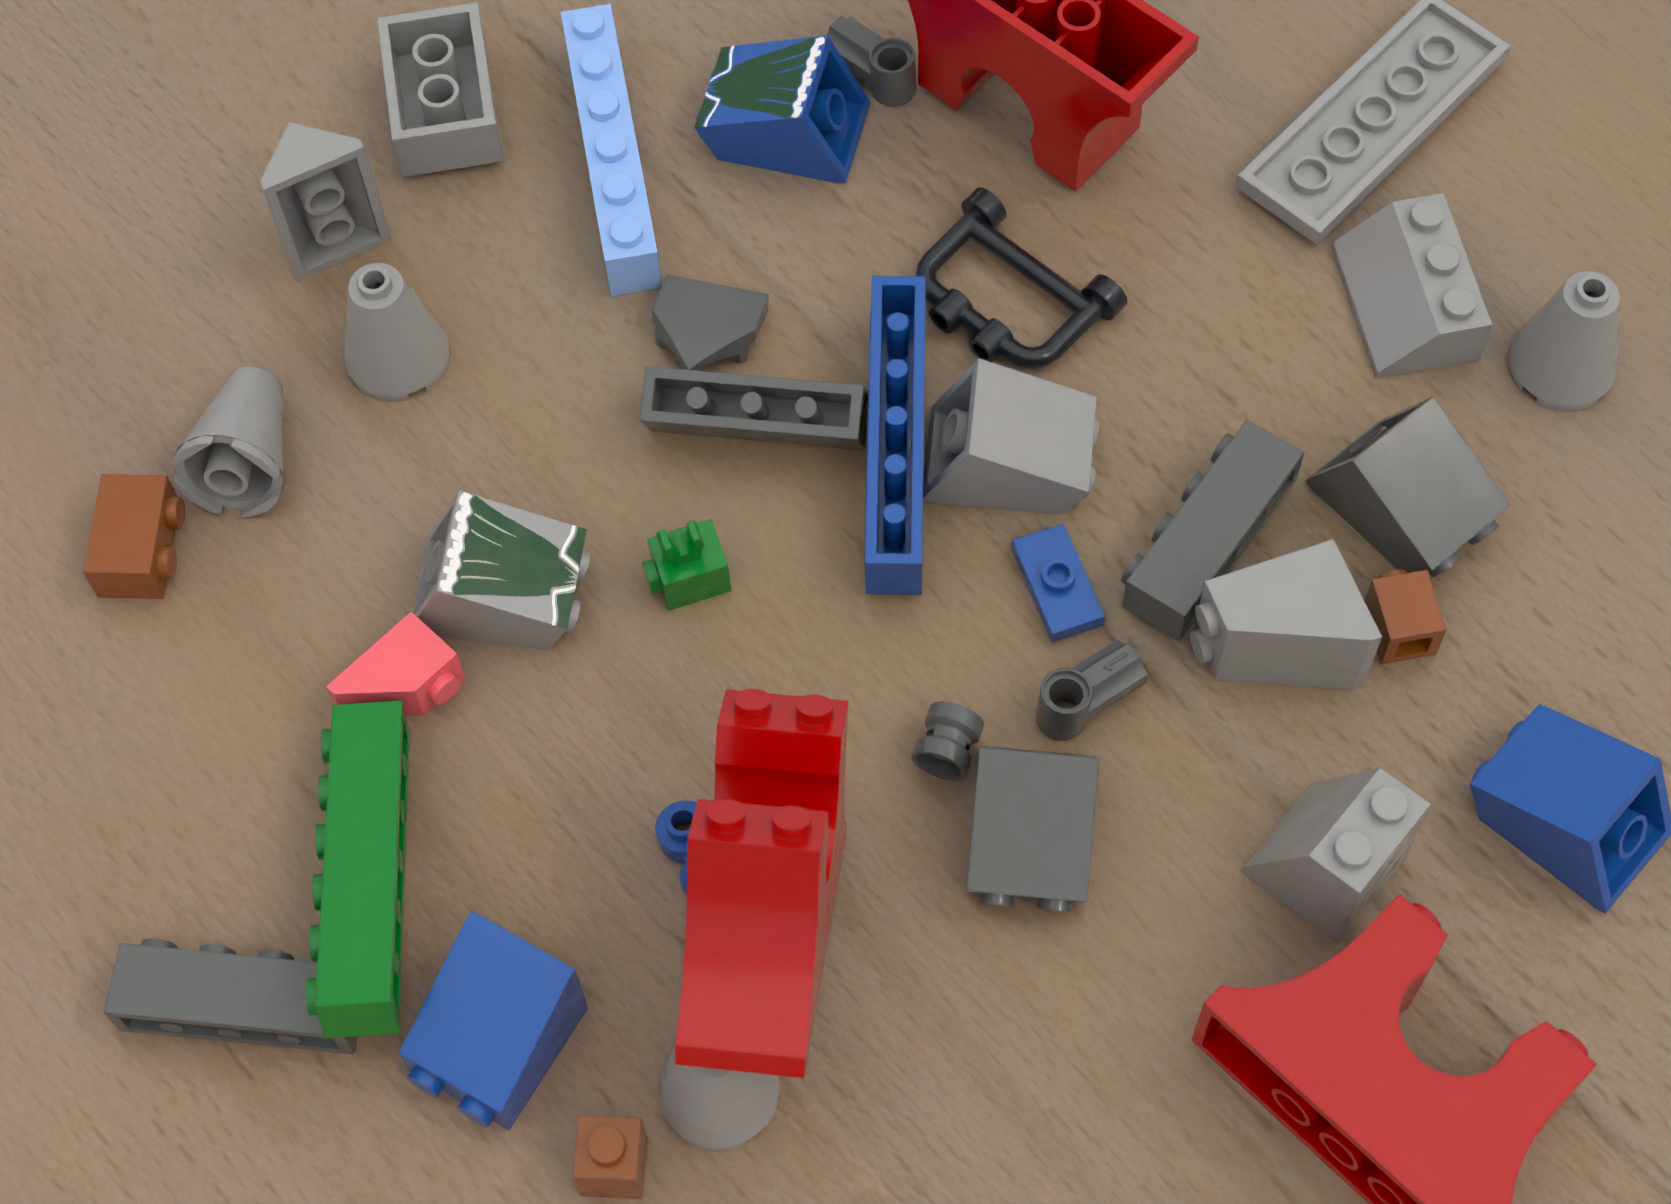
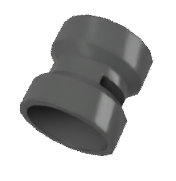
[911,701,984,780]

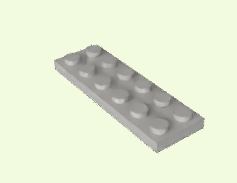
[1236,0,1511,245]

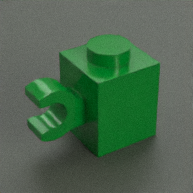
[642,519,731,611]

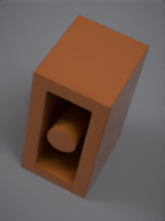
[83,474,185,599]

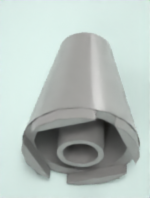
[343,263,451,402]
[1508,271,1620,412]
[172,366,283,517]
[658,1046,780,1151]

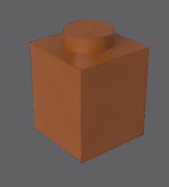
[1365,569,1446,664]
[573,1115,648,1199]

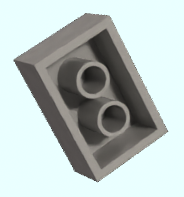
[377,2,504,177]

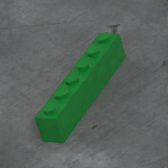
[306,700,410,1039]

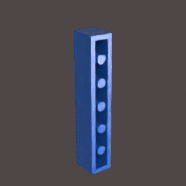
[865,276,926,595]

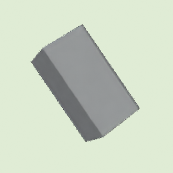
[260,122,392,282]

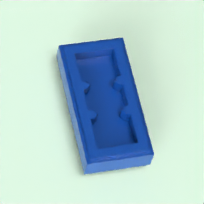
[1011,523,1105,643]

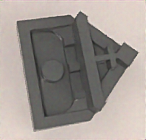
[652,275,769,371]

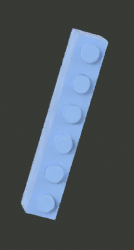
[561,4,662,296]

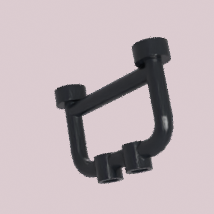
[916,187,1128,369]

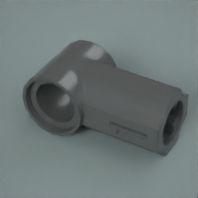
[827,16,917,107]
[1036,640,1148,740]

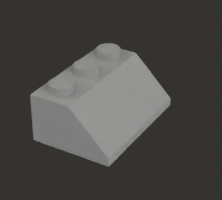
[1331,193,1492,379]

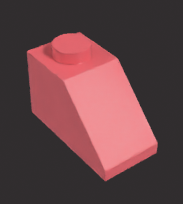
[326,612,466,716]

